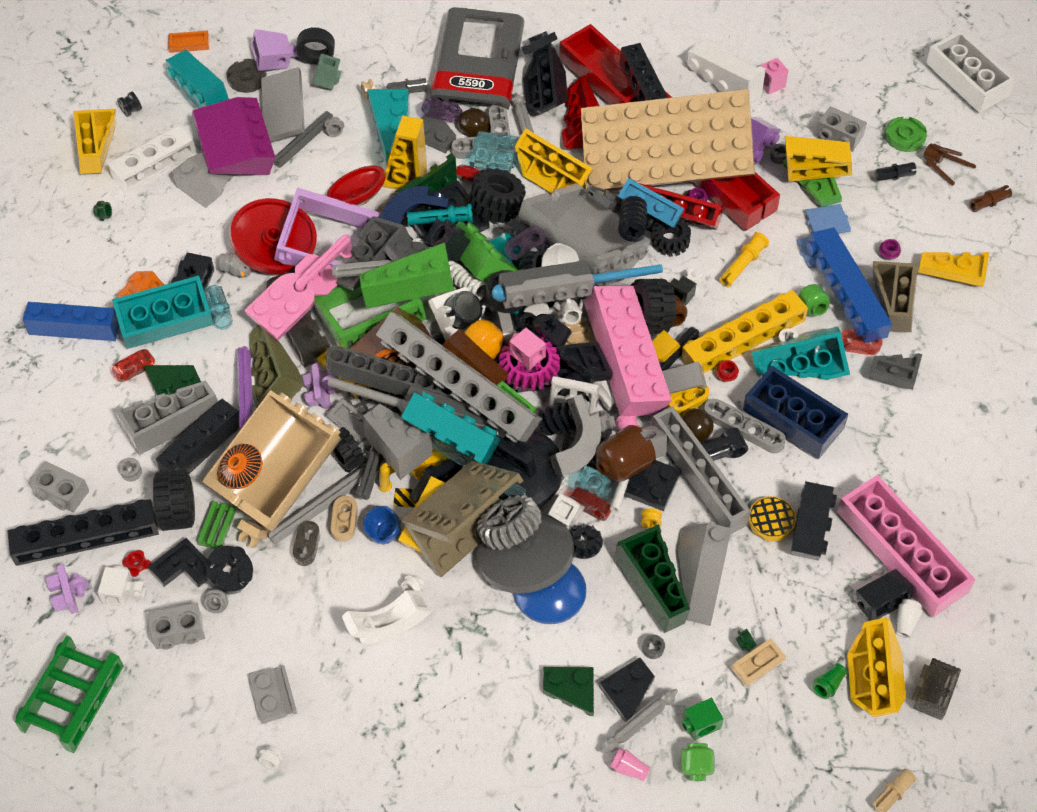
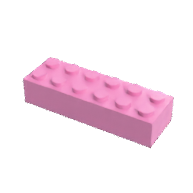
[584,286,672,416]
[837,475,976,618]

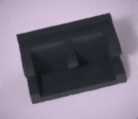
[856,569,913,621]

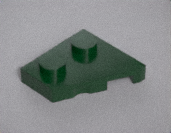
[144,365,201,395]
[543,667,594,716]

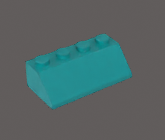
[112,276,214,349]

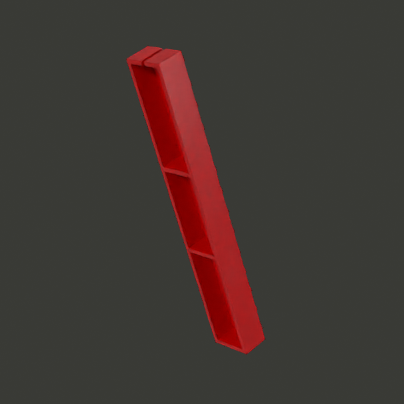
[559,24,780,231]

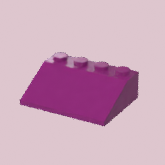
[192,97,275,175]

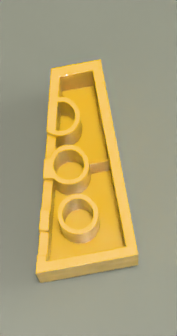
[383,116,427,190]

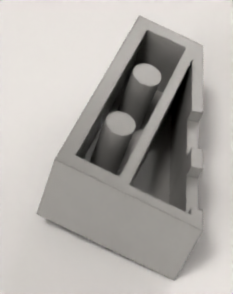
[363,404,433,480]

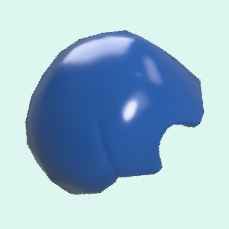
[363,506,401,545]

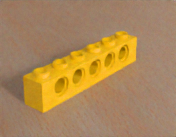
[681,290,808,374]

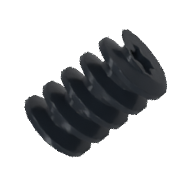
[618,196,647,242]
[538,402,576,436]

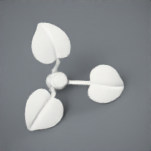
[523,243,590,326]

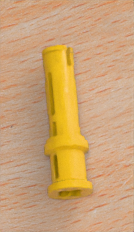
[719,232,770,287]

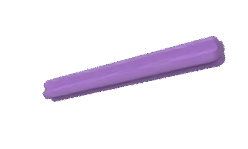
[237,346,253,429]

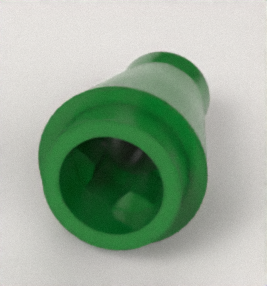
[812,663,847,699]

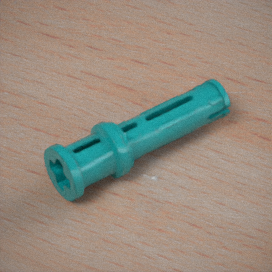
[407,204,473,226]

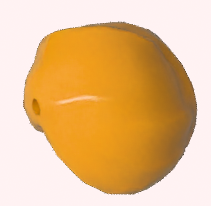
[464,320,503,359]

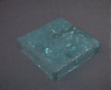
[469,131,519,173]

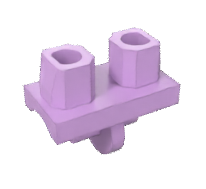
[302,363,340,409]
[45,564,89,614]

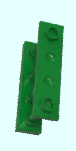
[15,635,124,753]

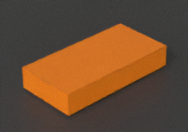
[168,30,209,53]

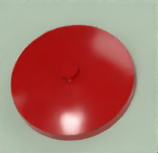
[230,198,317,274]

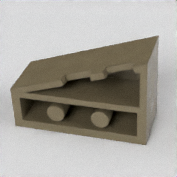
[873,261,918,332]

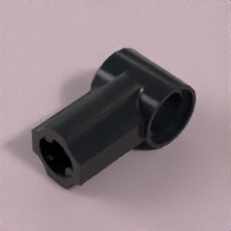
[701,428,748,461]

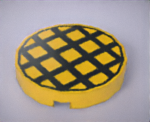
[749,496,796,541]

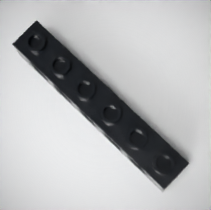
[7,499,159,566]

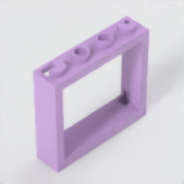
[274,187,380,267]

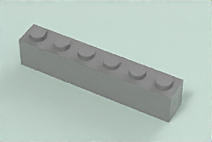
[652,406,751,535]

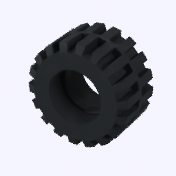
[468,168,526,223]
[630,278,676,335]
[153,469,195,531]

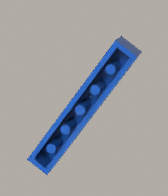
[807,227,892,344]

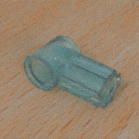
[204,284,233,330]

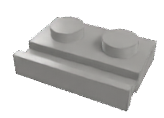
[249,665,297,724]

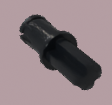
[874,162,917,181]

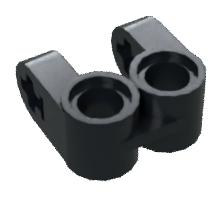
[514,312,572,347]

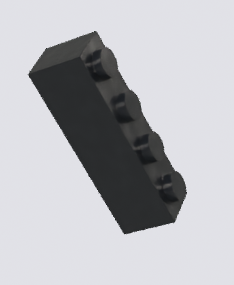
[155,398,240,474]

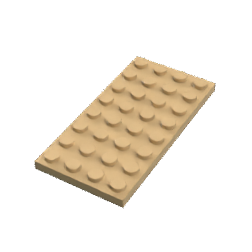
[581,89,755,190]

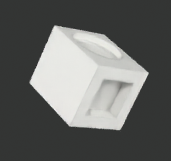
[548,493,585,527]

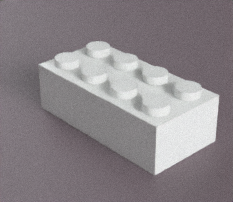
[926,30,1016,113]

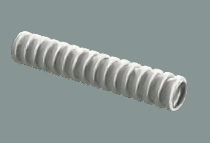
[412,238,487,298]

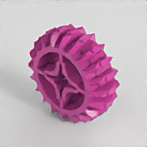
[499,337,560,392]

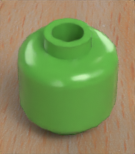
[798,284,830,317]
[681,743,715,781]

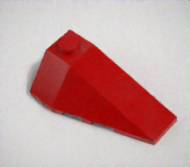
[562,75,600,149]

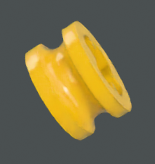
[641,508,662,529]

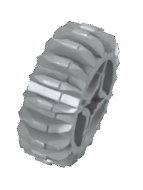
[477,495,542,550]

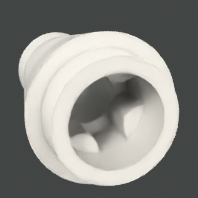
[896,599,923,638]

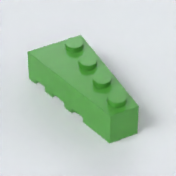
[457,221,519,283]
[359,243,454,308]

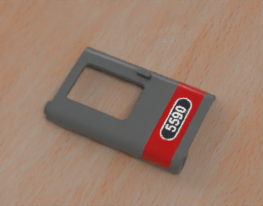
[429,7,525,110]

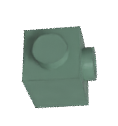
[313,54,342,90]

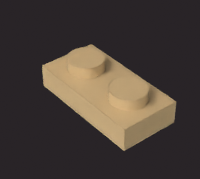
[731,638,786,687]

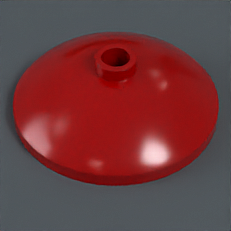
[327,165,386,206]

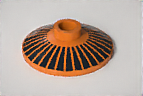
[219,444,263,489]

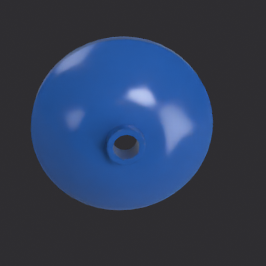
[514,564,586,624]

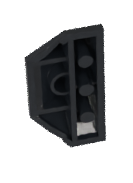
[523,43,569,114]

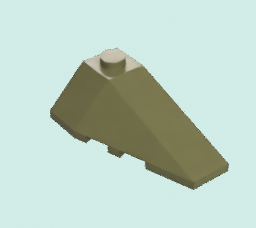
[249,324,304,408]

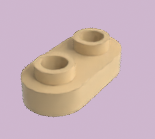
[331,496,358,542]

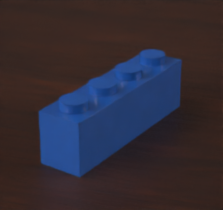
[22,302,119,341]

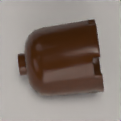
[595,425,656,482]

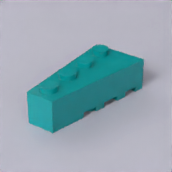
[165,50,229,108]
[401,391,501,464]

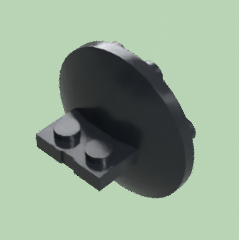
[477,430,564,507]

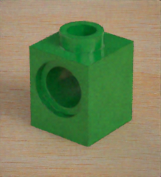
[681,697,724,741]

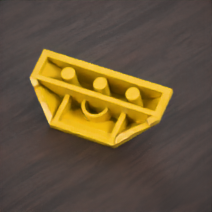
[515,128,593,194]
[847,617,906,718]

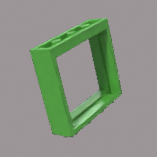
[313,285,427,349]

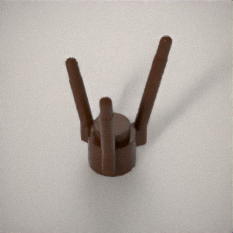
[923,143,976,186]

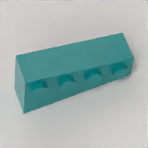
[368,89,410,165]

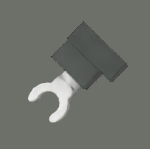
[670,268,703,305]

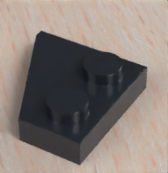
[599,657,655,722]

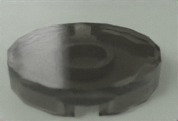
[226,59,267,93]

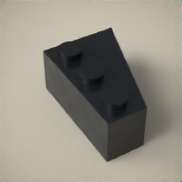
[790,481,837,561]

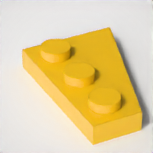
[918,252,989,287]

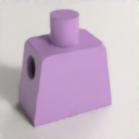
[251,29,299,71]

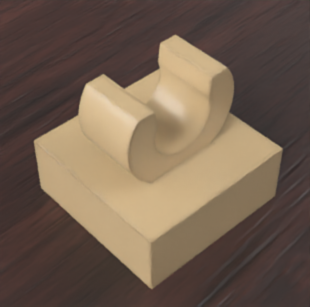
[237,519,270,548]

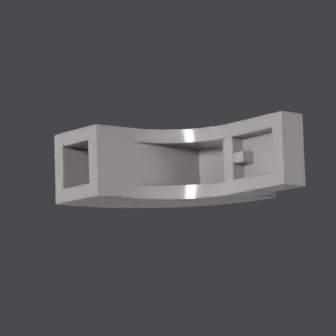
[549,394,601,479]

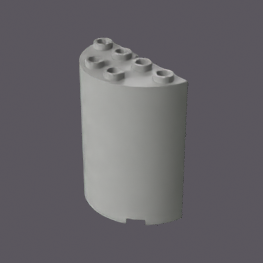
[520,183,651,286]

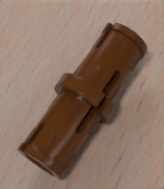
[969,185,1012,212]

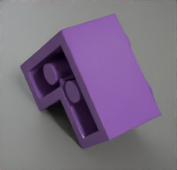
[751,116,781,165]

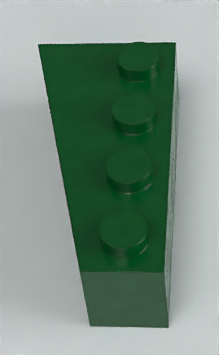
[614,524,690,633]

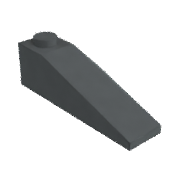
[337,216,413,291]

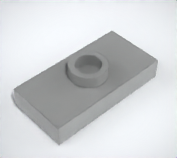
[327,398,367,443]

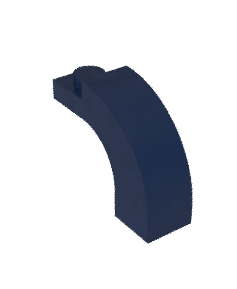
[380,186,449,225]

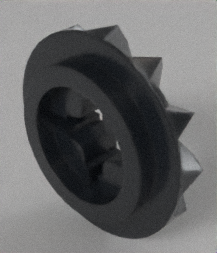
[569,523,603,559]

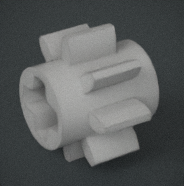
[590,410,616,439]

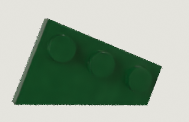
[397,153,457,194]

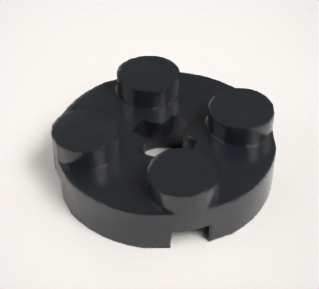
[203,546,253,595]

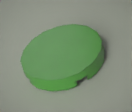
[885,117,927,152]

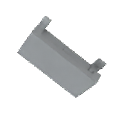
[662,361,707,394]

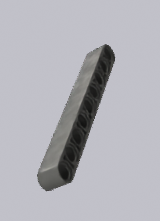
[326,346,513,424]

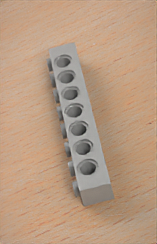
[376,312,542,443]

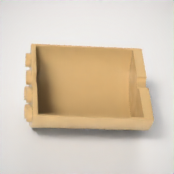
[202,390,341,532]

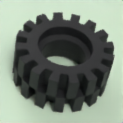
[651,218,691,257]
[331,427,365,473]

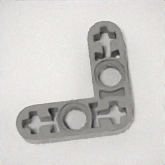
[452,104,511,159]

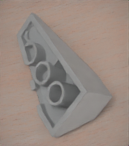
[172,152,233,208]
[677,523,732,626]

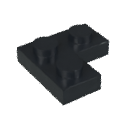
[148,538,207,588]

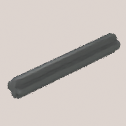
[274,111,333,168]

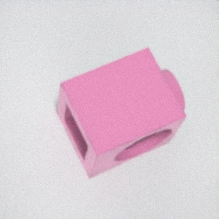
[760,58,789,94]
[510,328,546,370]

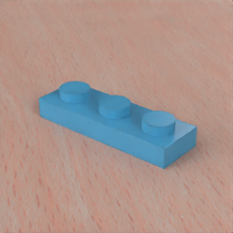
[618,178,685,228]

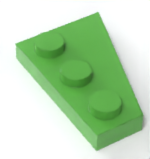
[783,159,842,207]

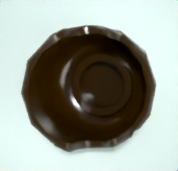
[458,108,490,137]
[681,408,714,442]

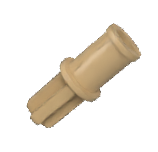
[873,769,917,812]

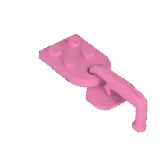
[245,234,352,341]

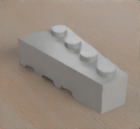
[114,381,218,455]

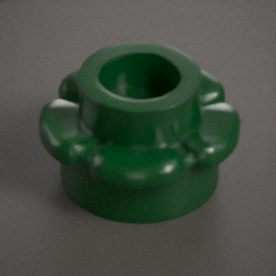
[93,201,112,221]
[735,628,757,652]

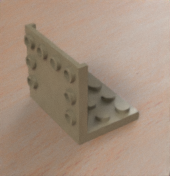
[402,460,523,577]

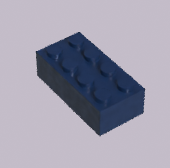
[743,366,848,459]

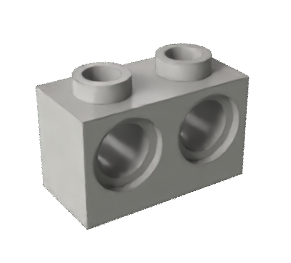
[816,106,867,152]
[29,461,89,513]
[148,602,205,650]

